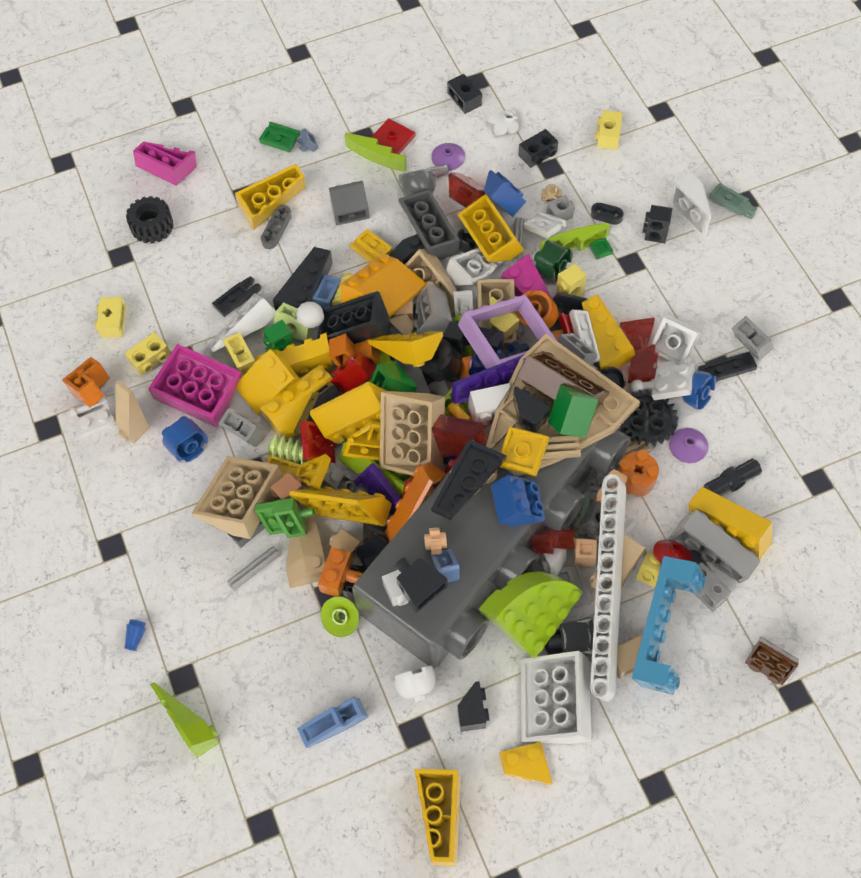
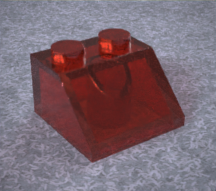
[448,173,488,208]

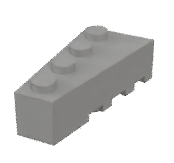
[669,510,760,583]

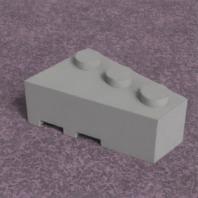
[414,283,452,336]

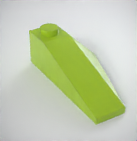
[150,682,219,758]

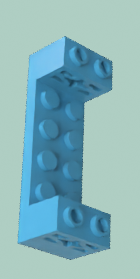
[632,556,706,695]

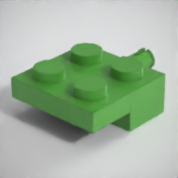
[255,498,315,538]

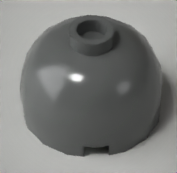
[401,171,436,196]

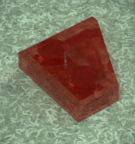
[619,317,655,356]

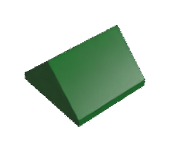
[548,384,599,437]

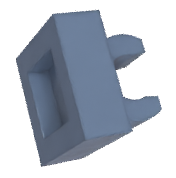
[297,128,318,152]

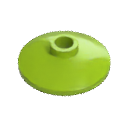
[321,596,360,637]

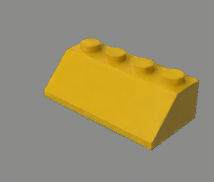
[457,194,525,262]
[260,365,343,442]
[310,382,386,443]

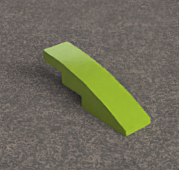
[344,132,407,172]
[539,223,610,251]

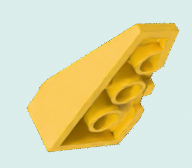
[368,331,443,367]

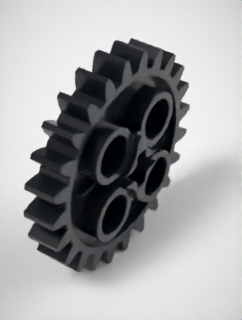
[620,389,679,447]

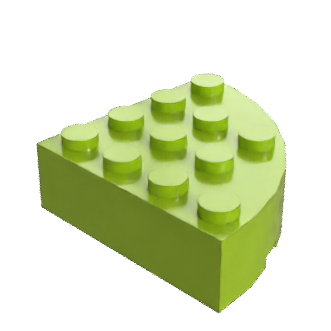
[479,571,583,659]

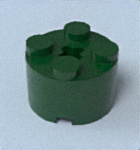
[534,240,573,282]

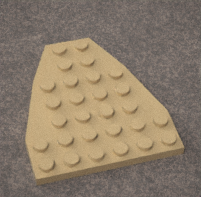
[486,334,640,477]

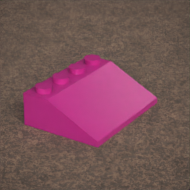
[148,344,242,428]

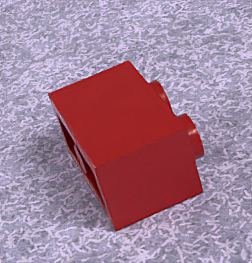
[330,352,376,394]

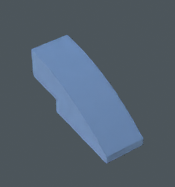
[312,275,341,329]
[297,697,368,748]

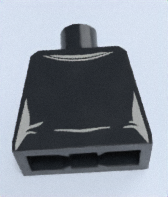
[548,617,594,662]

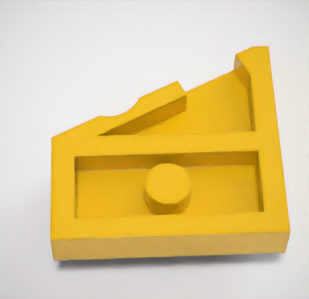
[499,742,552,785]

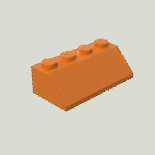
[385,462,446,542]

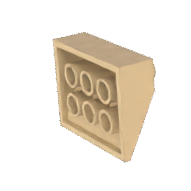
[380,391,445,476]
[192,456,282,539]

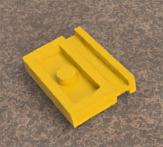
[350,229,393,263]

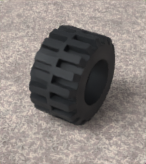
[126,196,174,244]

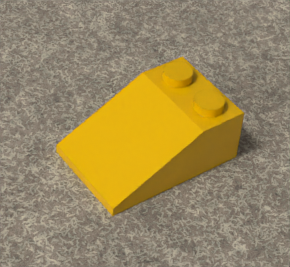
[236,349,300,415]

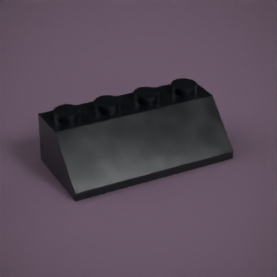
[317,291,390,345]

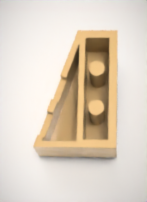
[590,534,647,590]

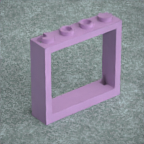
[458,295,557,369]

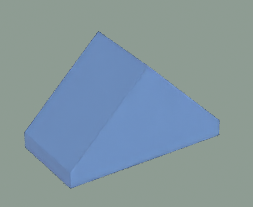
[431,549,460,583]

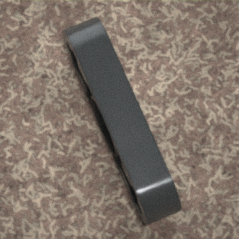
[261,205,292,249]

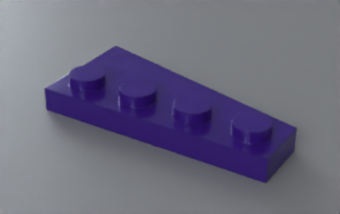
[451,354,526,404]
[353,463,401,516]

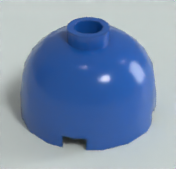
[682,371,716,410]

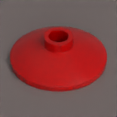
[653,540,693,563]

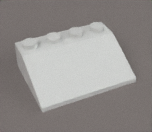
[521,651,592,744]

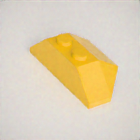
[343,421,380,460]

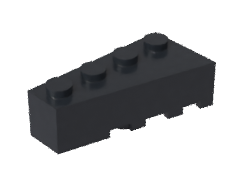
[273,247,333,311]

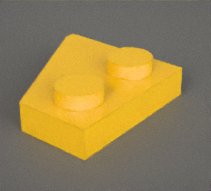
[296,454,331,489]

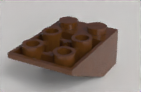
[745,636,799,685]

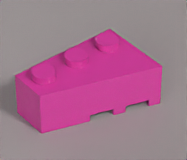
[133,141,197,186]
[501,254,552,311]

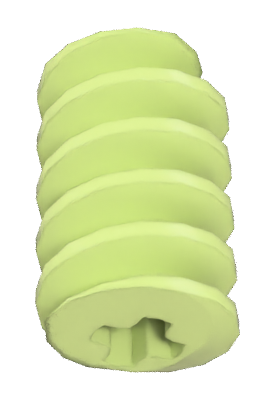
[267,434,308,464]

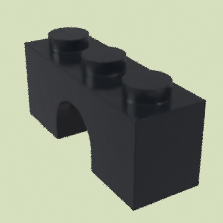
[443,321,505,358]

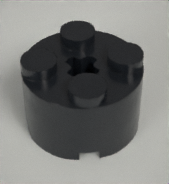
[419,339,461,382]

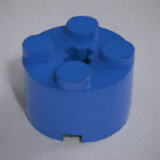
[162,416,208,462]

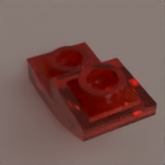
[532,530,576,554]

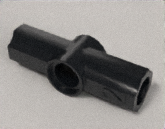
[703,458,762,496]

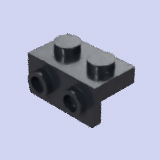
[552,292,588,322]

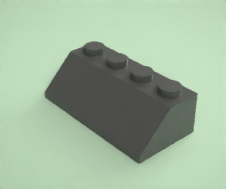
[398,190,460,259]

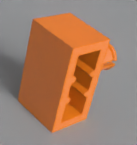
[318,547,363,596]

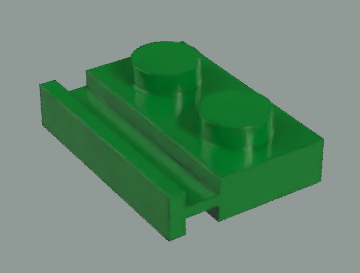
[259,122,300,153]

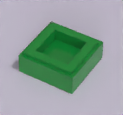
[589,237,613,260]

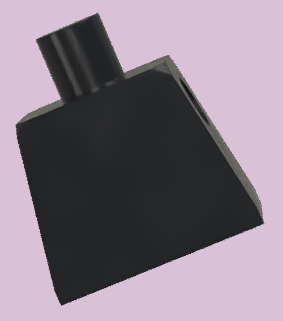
[395,557,448,613]

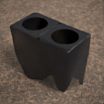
[351,531,389,573]

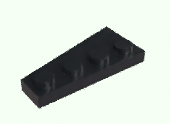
[431,439,507,520]

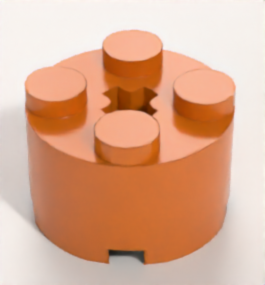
[516,290,559,330]
[618,450,659,497]

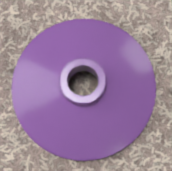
[432,143,465,170]
[669,428,708,463]

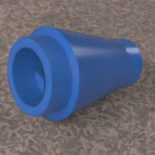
[124,619,147,651]

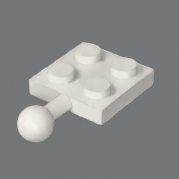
[630,363,695,400]

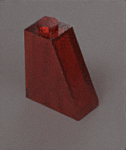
[431,414,487,457]

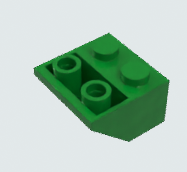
[370,361,417,393]

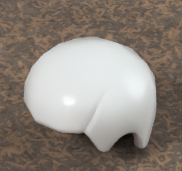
[295,302,324,328]

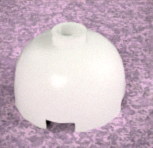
[392,666,436,703]

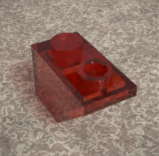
[627,344,658,384]

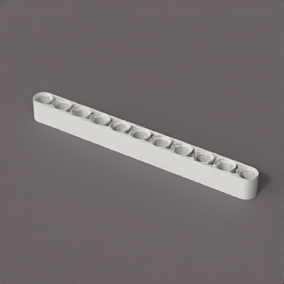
[590,474,626,701]

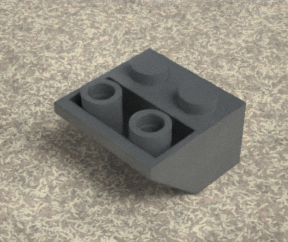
[329,180,370,226]

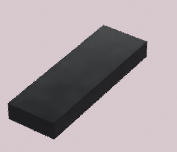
[697,351,758,381]

